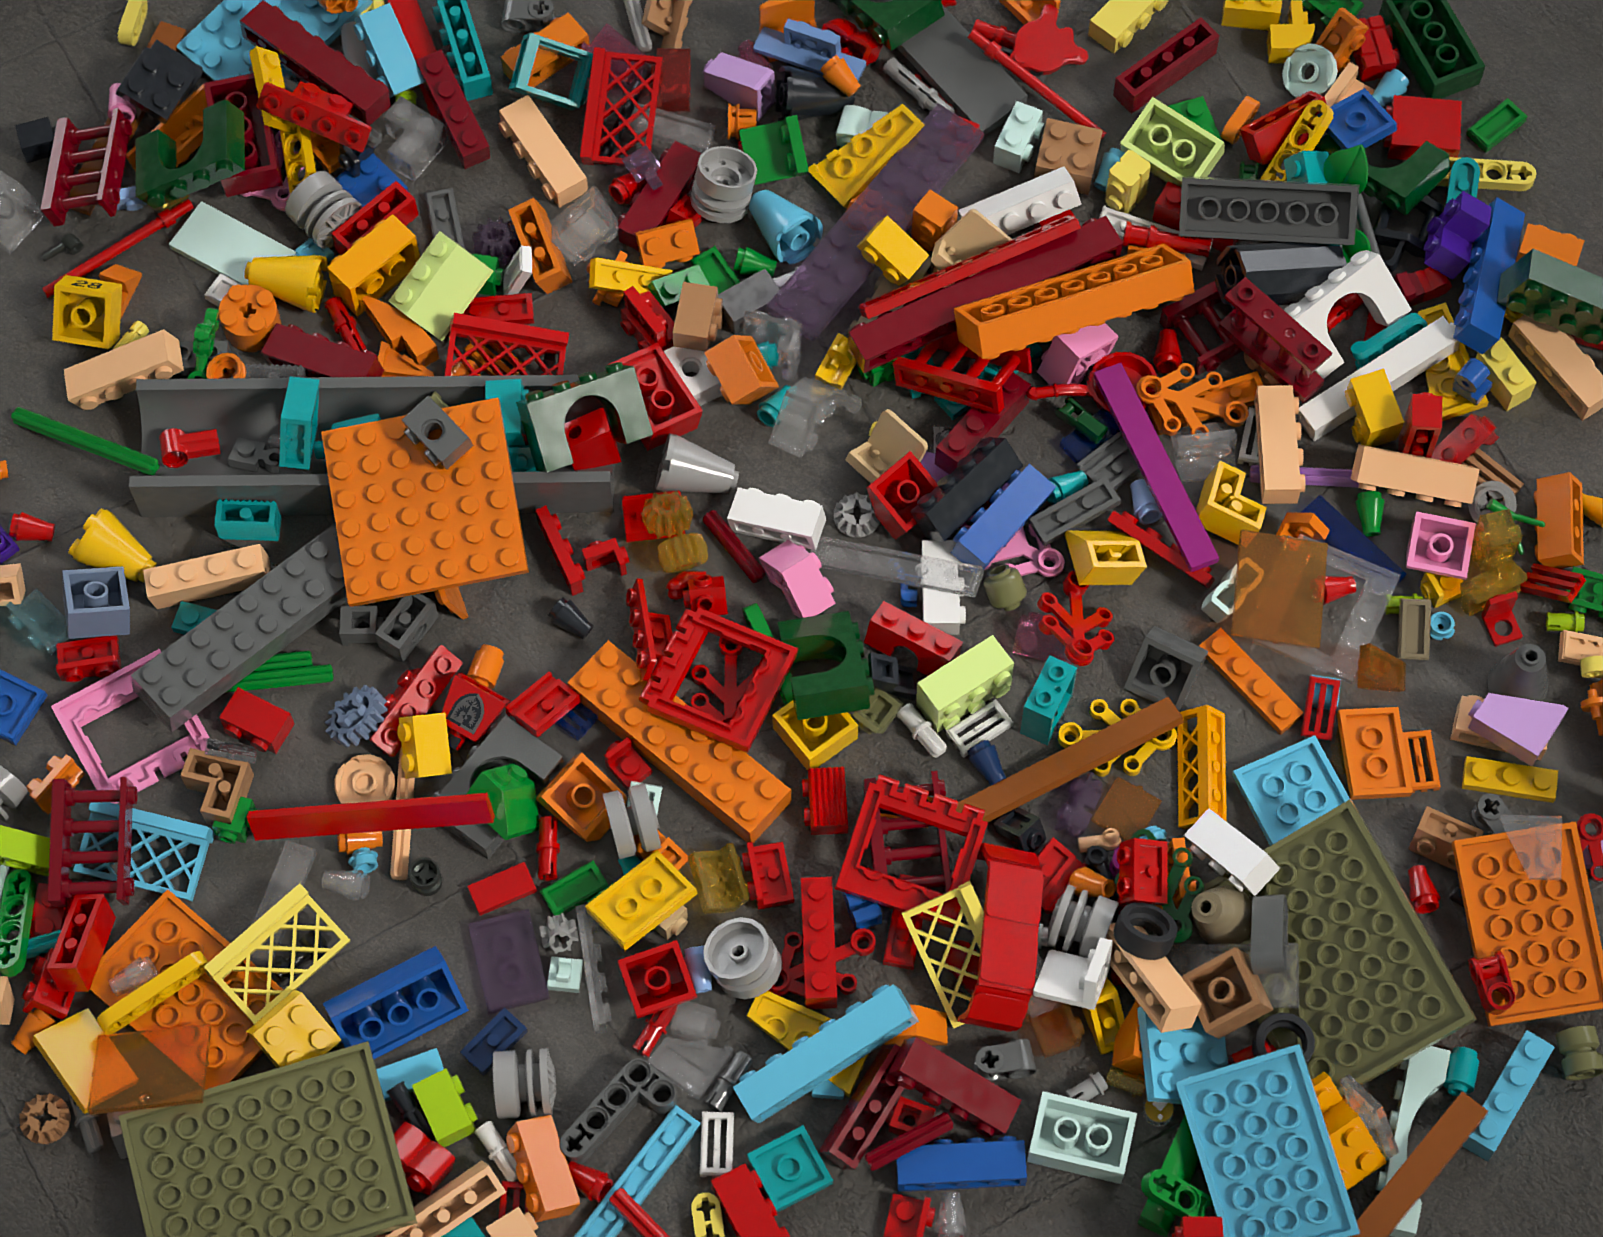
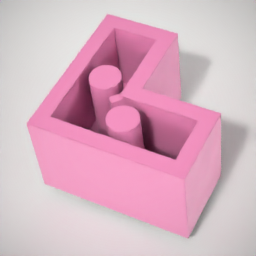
[1037,323,1119,385]
[759,540,836,618]

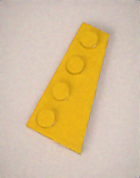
[808,104,925,209]
[1418,302,1489,421]
[747,991,869,1097]

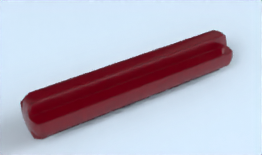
[703,510,765,583]
[865,1112,953,1171]

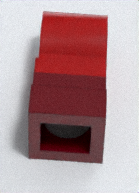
[1394,267,1452,307]

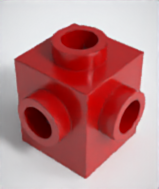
[683,574,728,615]

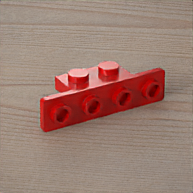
[257,81,372,152]
[626,578,673,681]
[370,645,462,757]

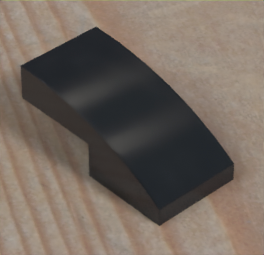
[868,652,918,701]

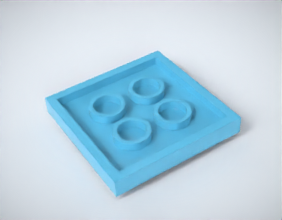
[1232,735,1350,846]
[1137,1007,1228,1104]

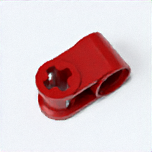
[1468,951,1516,1015]

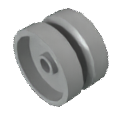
[602,783,662,859]
[704,917,782,999]

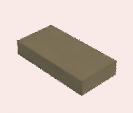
[1397,598,1431,660]

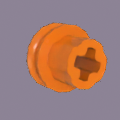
[728,103,756,140]
[206,353,246,379]

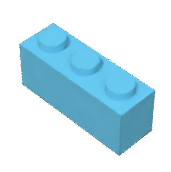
[353,3,425,98]

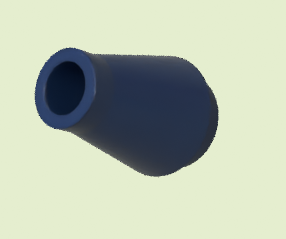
[967,740,1006,786]

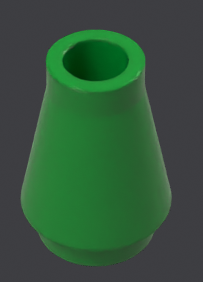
[733,247,777,277]
[1355,491,1385,537]

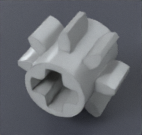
[539,913,579,954]

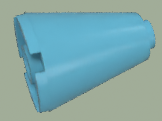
[749,190,823,264]

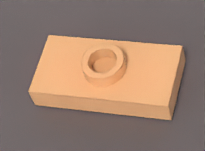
[1558,630,1603,666]

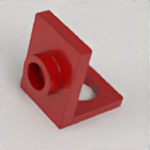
[1481,591,1523,647]

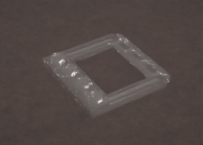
[1243,534,1400,684]

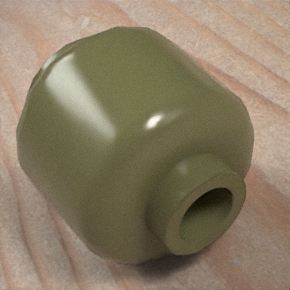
[983,564,1027,611]

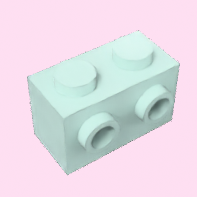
[993,101,1045,173]

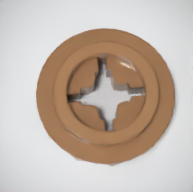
[19,1093,71,1144]

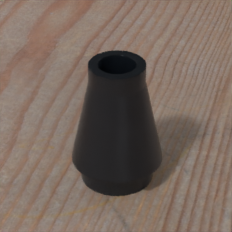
[548,597,594,639]

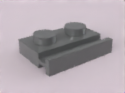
[1076,431,1140,490]

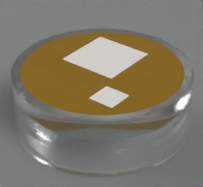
[1142,1098,1175,1126]

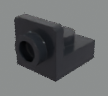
[338,143,375,178]
[993,807,1047,853]

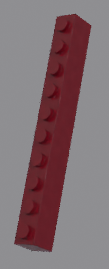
[847,216,1123,373]

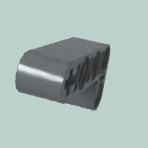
[560,1058,677,1164]

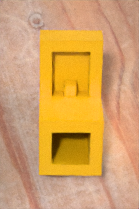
[1267,0,1315,63]

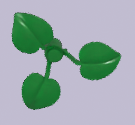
[1323,144,1371,264]

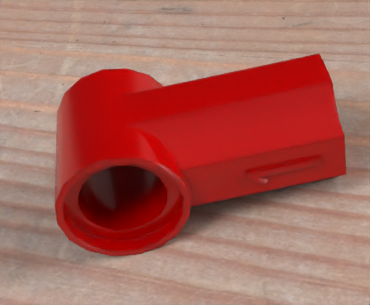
[159,428,221,468]

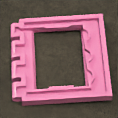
[51,649,211,804]

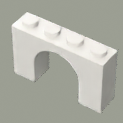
[1284,250,1412,379]

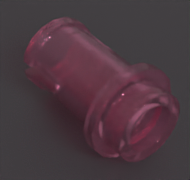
[738,39,771,68]

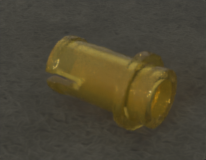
[1106,1066,1146,1098]

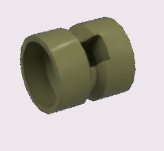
[1555,1026,1603,1081]

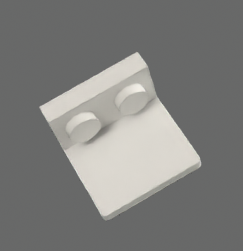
[1033,938,1112,1010]

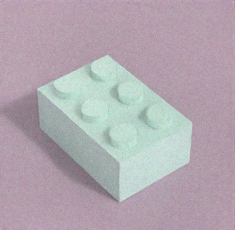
[1027,1091,1137,1184]

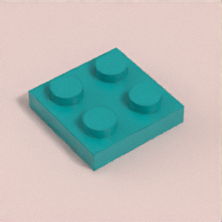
[747,1125,833,1213]

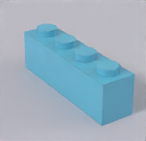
[1462,1030,1555,1161]

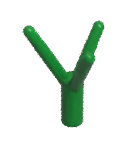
[1486,498,1545,555]

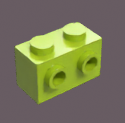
[412,1068,478,1148]

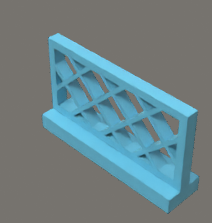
[73,802,215,901]

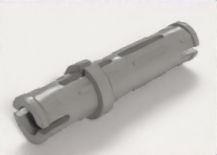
[883,58,954,123]

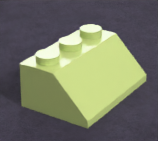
[389,231,493,341]

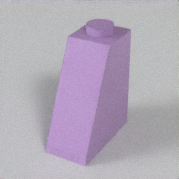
[703,52,775,121]
[1468,693,1569,767]

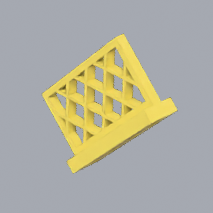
[902,881,984,1029]
[204,883,350,1024]

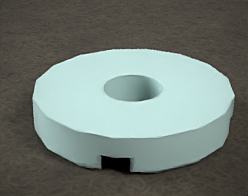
[1282,43,1338,98]

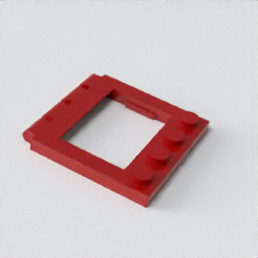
[639,607,798,753]
[835,774,988,929]

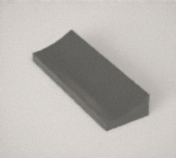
[896,6,1027,138]
[1179,176,1360,245]

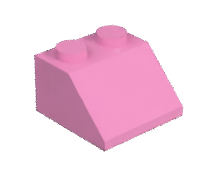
[1406,512,1476,580]

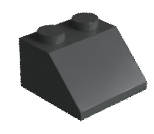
[1124,626,1209,712]

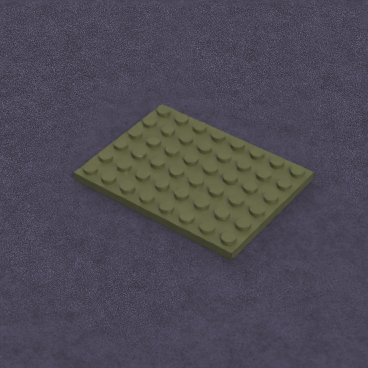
[1196,799,1477,1096]
[119,1041,418,1237]

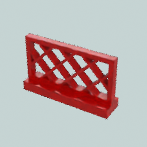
[580,47,663,169]
[444,313,569,376]

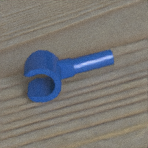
[897,568,917,607]

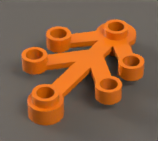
[1136,363,1249,444]

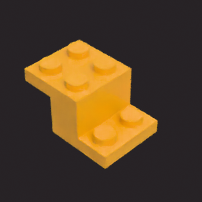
[1312,1071,1387,1190]

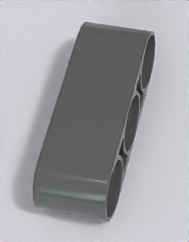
[1251,894,1288,975]

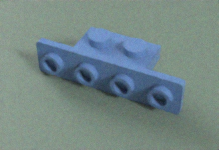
[753,19,866,81]

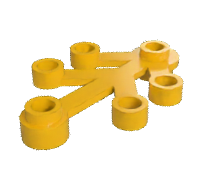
[1058,699,1177,777]

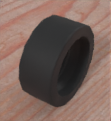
[1114,902,1177,960]
[1252,1013,1315,1064]

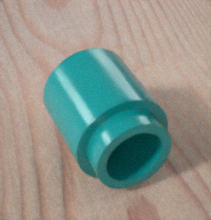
[1443,1047,1479,1096]

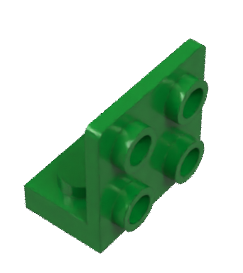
[739,115,809,185]

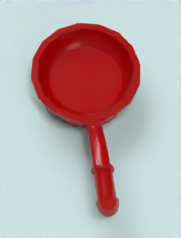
[1026,352,1158,418]

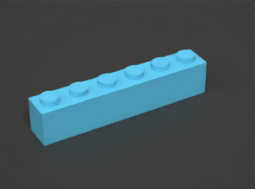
[733,984,919,1123]

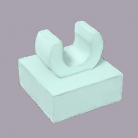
[547,956,583,993]

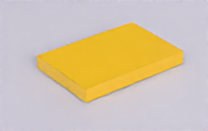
[585,850,698,951]
[32,1008,139,1114]

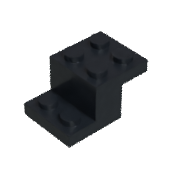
[116,39,204,124]

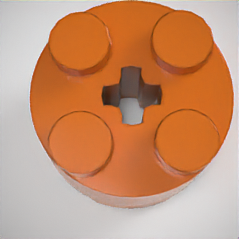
[219,285,282,352]

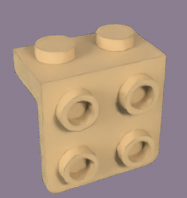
[931,209,1012,277]
[845,409,928,483]

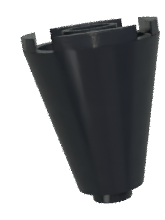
[775,66,855,121]

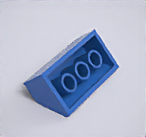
[323,946,469,1059]

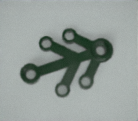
[1115,829,1204,943]

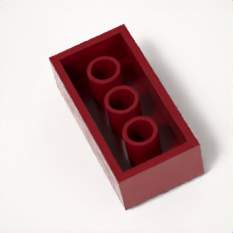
[204,73,283,197]

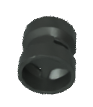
[409,857,443,896]

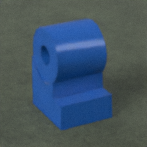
[1452,358,1493,406]
[842,892,882,931]

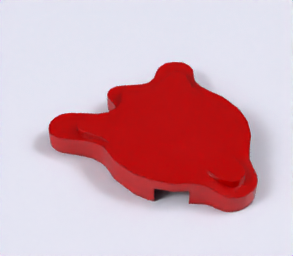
[1009,4,1088,75]

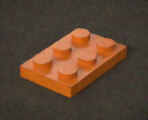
[1336,707,1413,800]

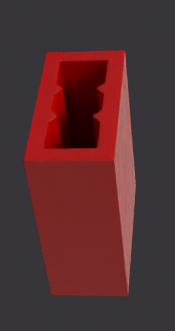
[1383,95,1462,160]

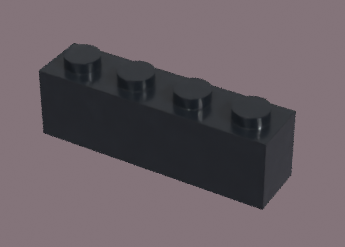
[910,437,1023,541]

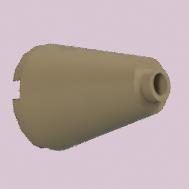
[1192,885,1252,948]

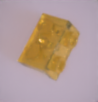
[1460,559,1527,616]
[688,843,749,914]

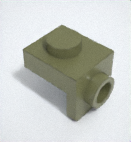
[852,688,904,735]

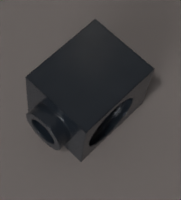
[15,117,56,163]

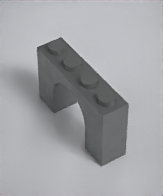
[432,715,564,859]

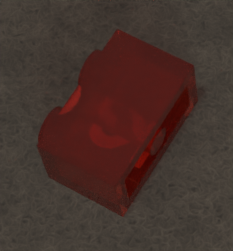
[650,48,692,112]

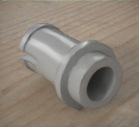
[1065,1072,1108,1101]

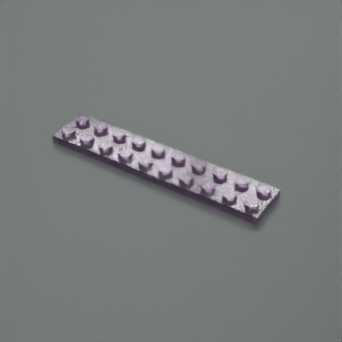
[767,103,984,342]

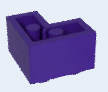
[1424,191,1492,280]

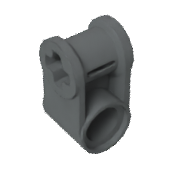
[501,0,556,33]
[1471,794,1525,836]
[973,1039,1037,1082]

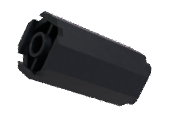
[1215,242,1347,308]

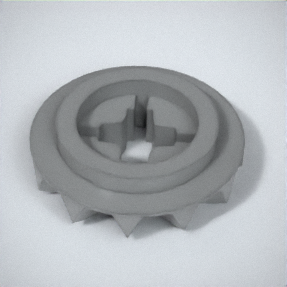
[1468,481,1517,529]
[834,492,880,538]

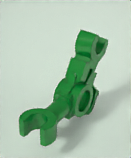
[188,308,220,379]

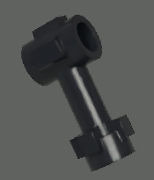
[1083,845,1119,901]
[272,931,328,982]

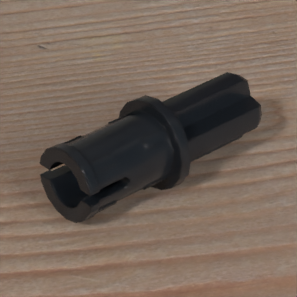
[386,1081,434,1139]

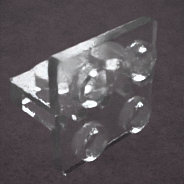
[1170,421,1237,483]

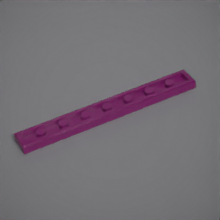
[1094,363,1219,572]

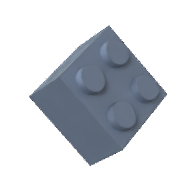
[62,566,130,639]

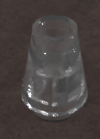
[322,870,370,901]
[109,956,158,996]
[935,1191,967,1237]

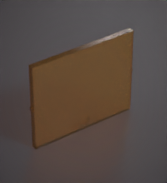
[1231,529,1328,649]
[88,1024,211,1115]

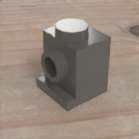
[339,606,385,646]

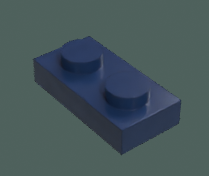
[460,1007,528,1076]

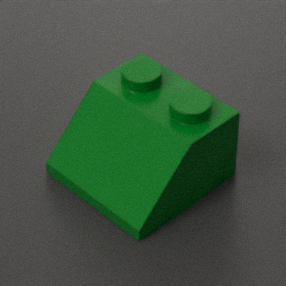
[466,763,539,840]

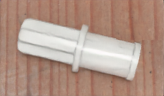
[897,703,947,758]
[474,1121,518,1181]

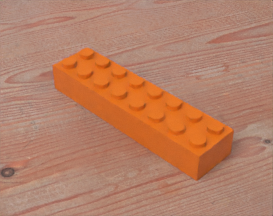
[954,244,1195,359]
[567,640,791,843]

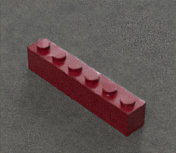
[240,0,391,126]

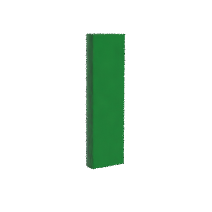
[1137,1114,1200,1237]

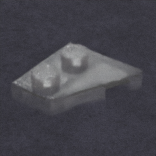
[1500,815,1562,880]
[647,1037,734,1100]

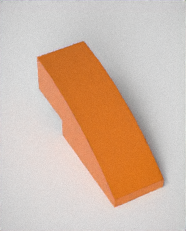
[362,295,440,367]

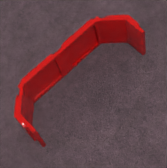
[957,843,1043,1032]

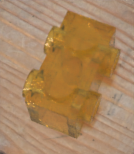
[1471,509,1522,572]

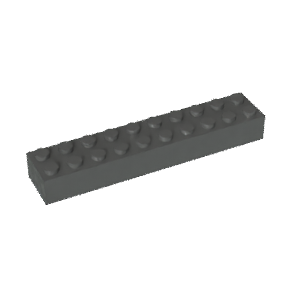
[131,523,347,732]

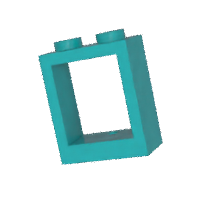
[509,33,593,110]
[279,376,320,470]
[1020,655,1077,746]

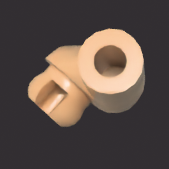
[1077,828,1121,853]

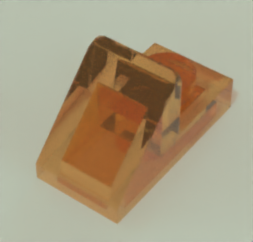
[1358,643,1406,692]

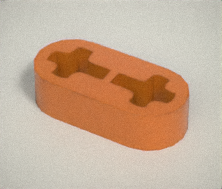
[1221,95,1261,145]

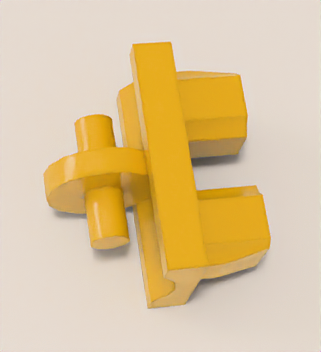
[815,333,857,390]

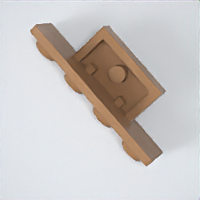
[641,0,693,62]

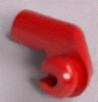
[666,571,707,599]

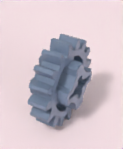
[325,685,387,748]

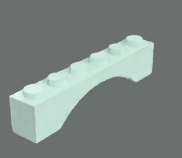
[1376,1046,1451,1237]

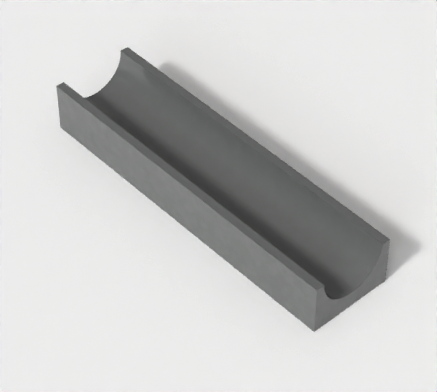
[129,375,615,517]

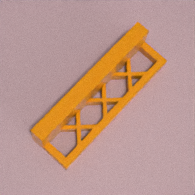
[1177,705,1227,829]

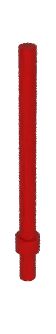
[967,29,1107,141]
[41,199,194,298]

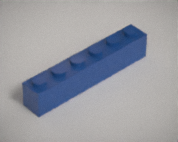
[1453,197,1525,354]

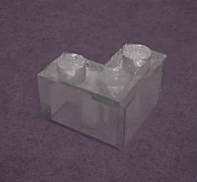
[383,96,449,182]
[769,377,837,457]

